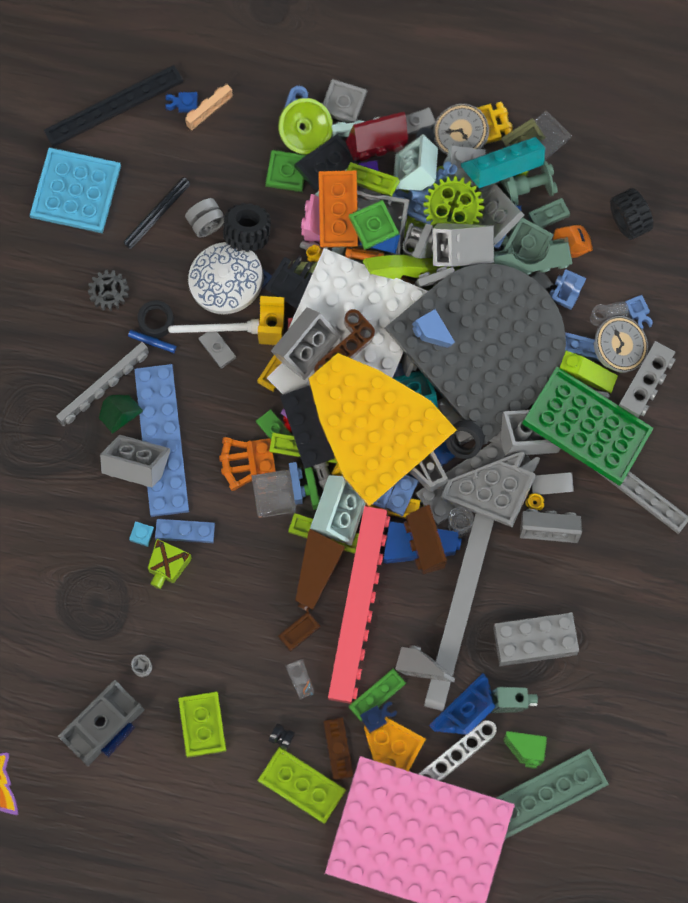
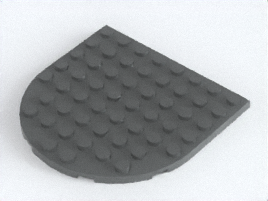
[384,263,566,445]

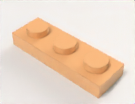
[185,84,233,131]

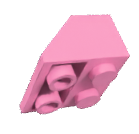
[301,194,320,244]

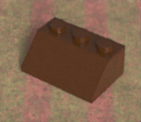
[403,504,447,575]

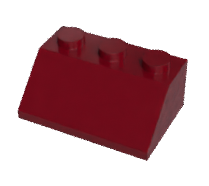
[346,112,408,161]

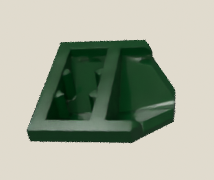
[99,395,143,434]

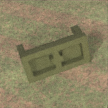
[501,118,546,147]

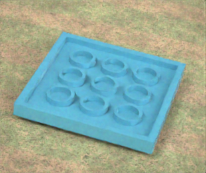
[30,148,121,233]

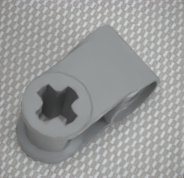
[402,223,423,256]

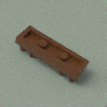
[323,718,353,780]

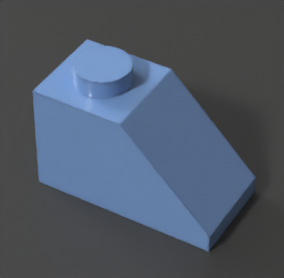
[412,309,455,348]

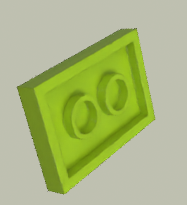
[178,692,226,758]

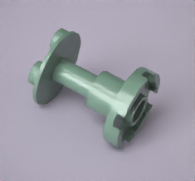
[501,160,558,206]

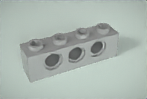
[619,341,676,418]

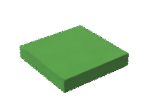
[266,150,306,192]
[348,200,399,250]

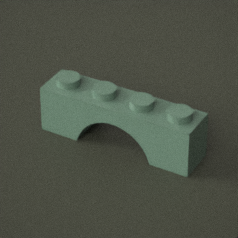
[494,237,572,275]

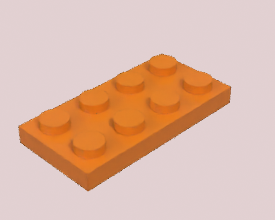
[319,170,358,248]

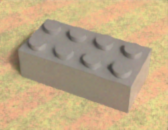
[493,613,579,666]

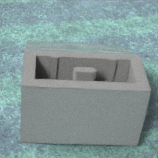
[433,223,494,267]

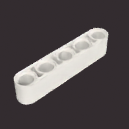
[419,721,496,781]

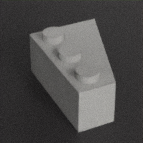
[410,451,448,492]

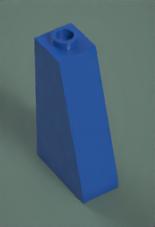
[383,521,461,564]

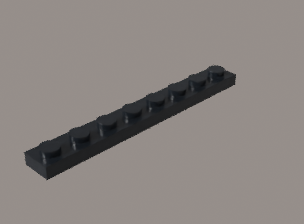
[44,65,183,147]

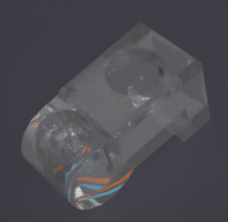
[285,659,314,699]

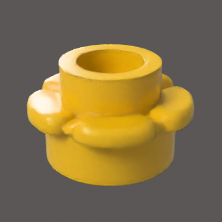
[306,245,323,262]
[525,493,544,510]

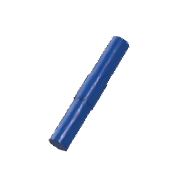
[128,330,177,353]

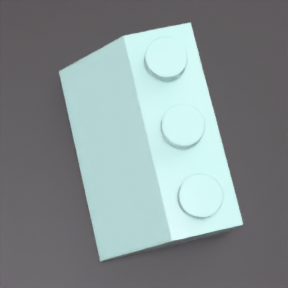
[394,135,438,191]
[310,475,366,545]

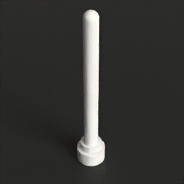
[168,319,259,334]

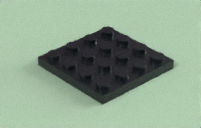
[280,386,335,469]

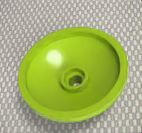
[278,98,333,154]

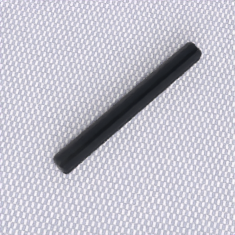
[124,177,190,249]

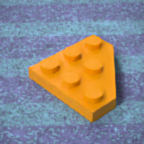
[364,717,426,771]

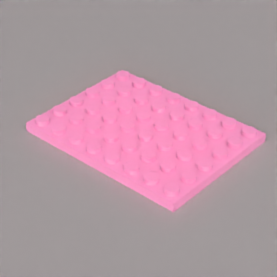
[325,756,514,903]

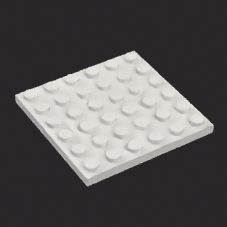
[289,248,428,378]

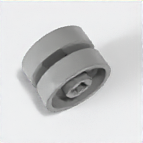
[185,198,225,238]

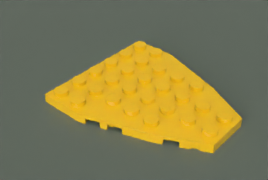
[308,353,456,507]

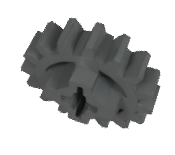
[88,270,129,311]

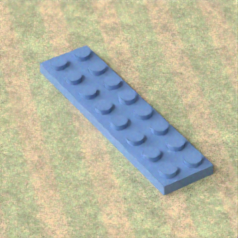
[134,364,189,517]

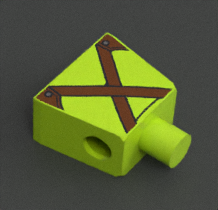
[148,539,192,589]

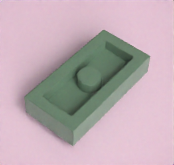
[528,198,570,228]

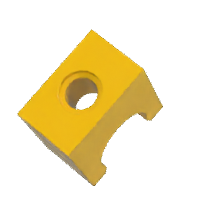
[258,296,285,345]

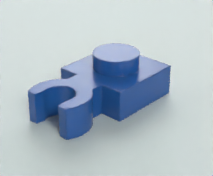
[166,92,198,112]

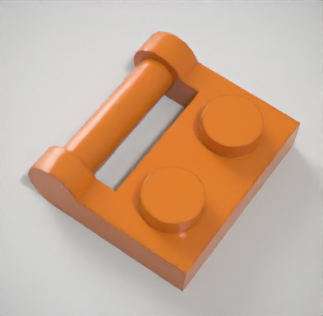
[345,247,386,260]

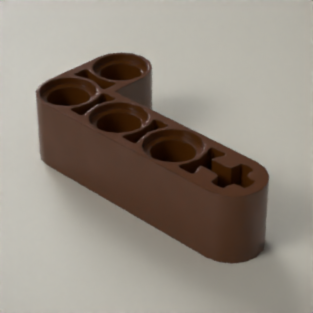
[314,309,375,373]

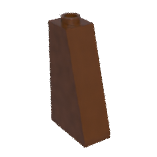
[295,529,345,611]

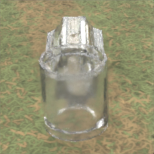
[590,301,629,326]

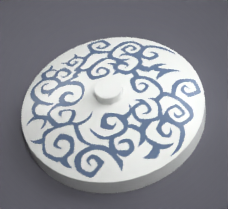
[188,242,264,314]

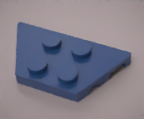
[429,673,496,734]

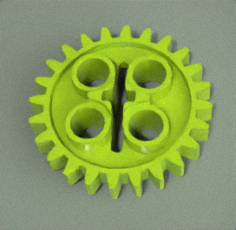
[423,176,484,227]

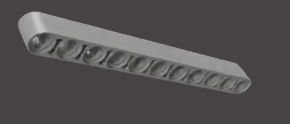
[424,513,494,711]

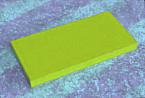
[258,747,346,824]

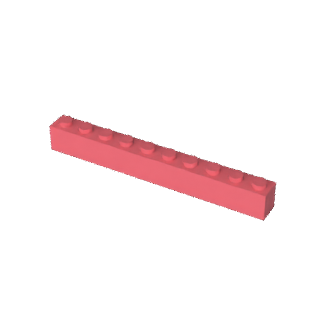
[328,506,390,704]

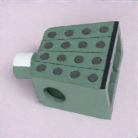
[490,687,538,713]

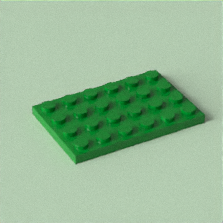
[522,367,654,486]

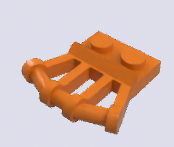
[219,437,277,491]

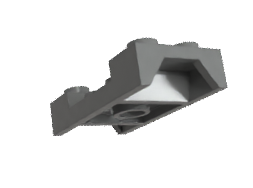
[58,680,145,766]

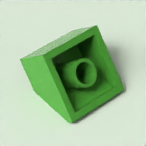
[503,732,547,768]

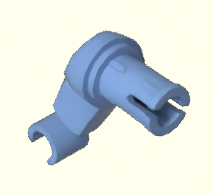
[409,161,457,202]

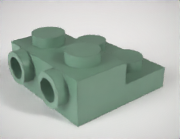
[501,217,554,259]

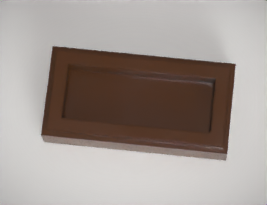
[278,612,321,652]

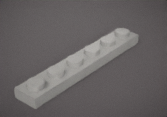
[56,342,149,426]

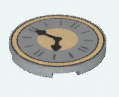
[434,104,489,155]
[594,316,648,373]

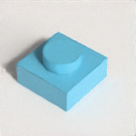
[129,521,154,547]

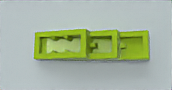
[363,255,438,279]

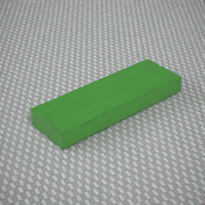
[348,668,406,722]

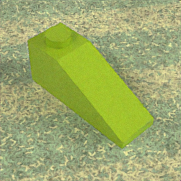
[560,351,618,393]

